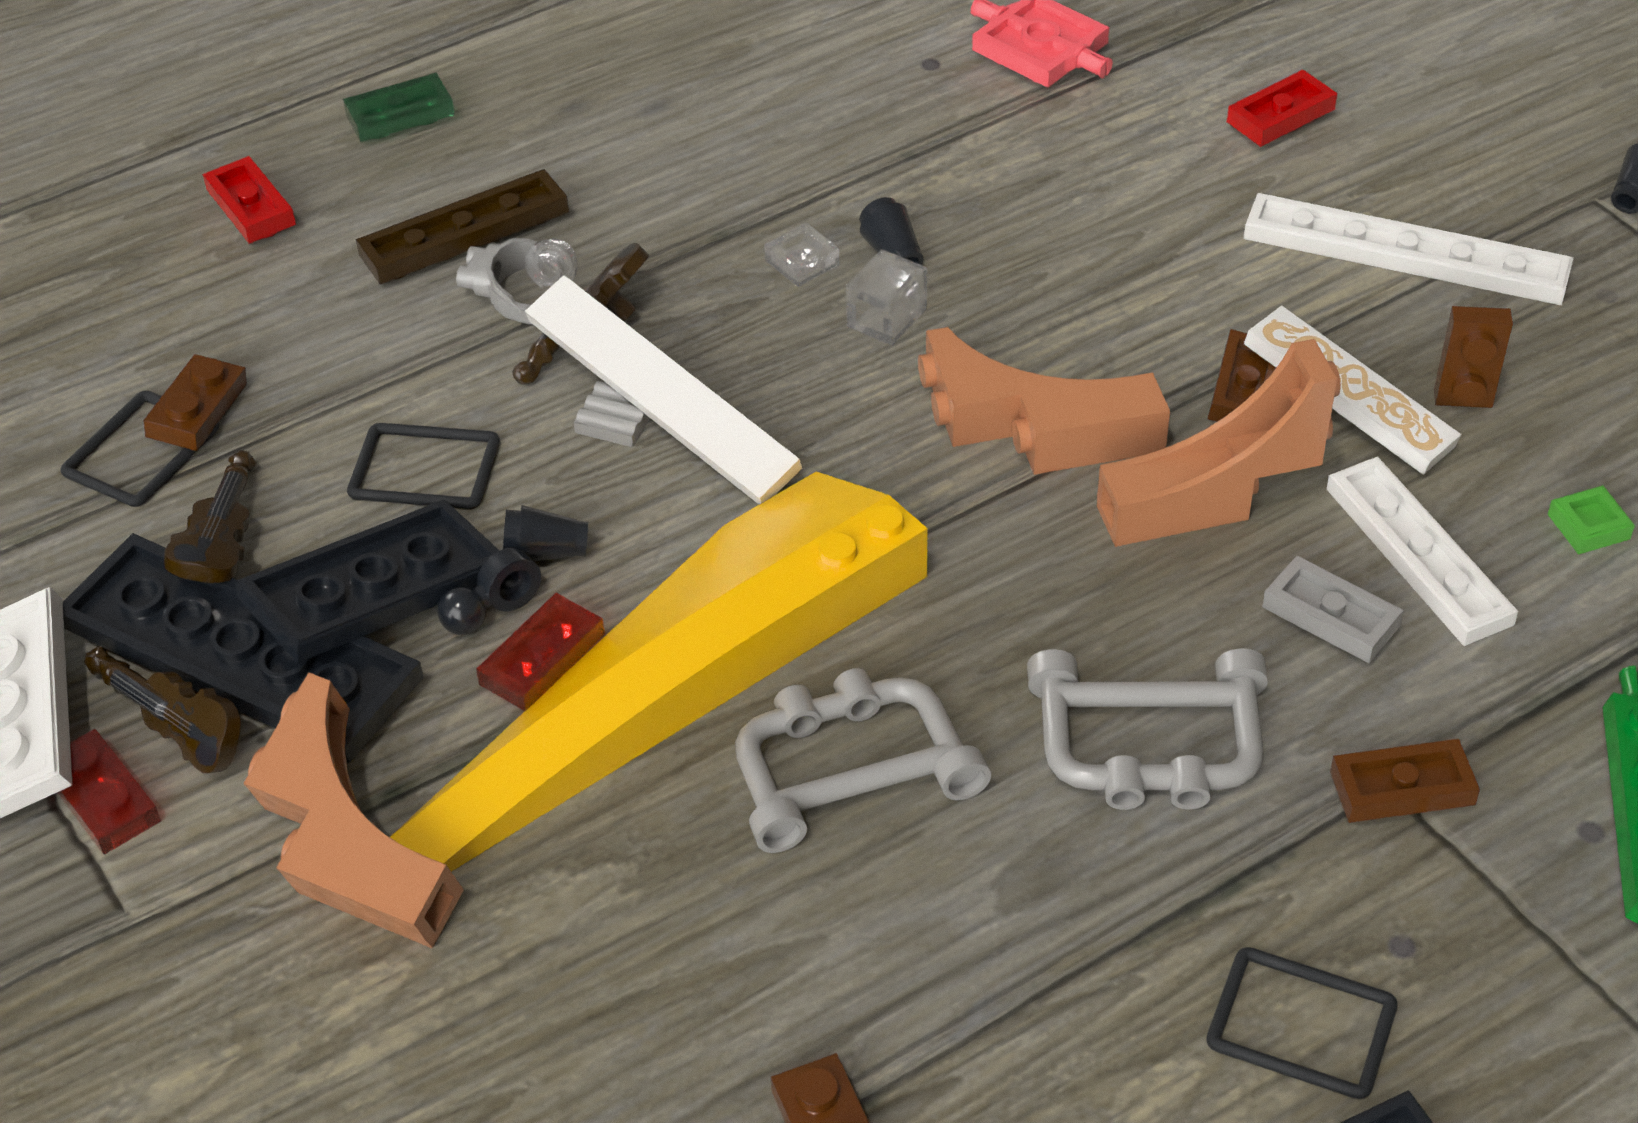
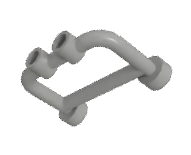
[1027,648,1268,810]
[735,668,991,853]

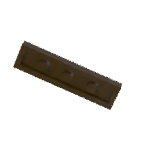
[356,169,569,284]

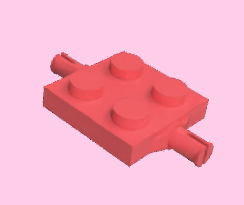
[971,0,1113,88]

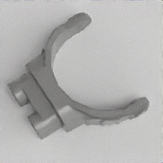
[456,238,566,324]

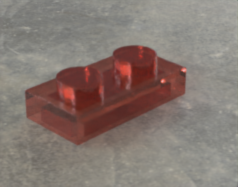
[476,593,605,711]
[57,729,162,855]

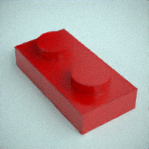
[1227,69,1338,147]
[203,156,296,244]

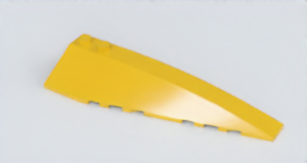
[390,471,928,872]

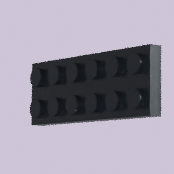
[62,533,424,763]

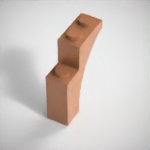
[918,327,1170,475]
[1097,339,1341,547]
[243,673,464,948]

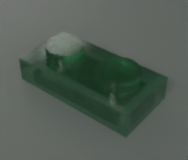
[343,73,455,142]

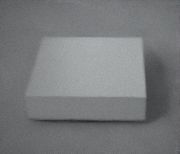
[574,381,650,447]

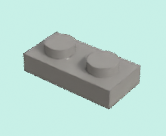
[1262,555,1404,663]

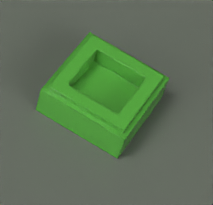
[1547,485,1635,555]

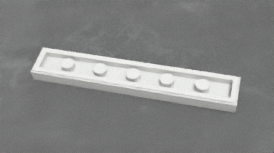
[1244,193,1573,305]
[525,275,802,504]

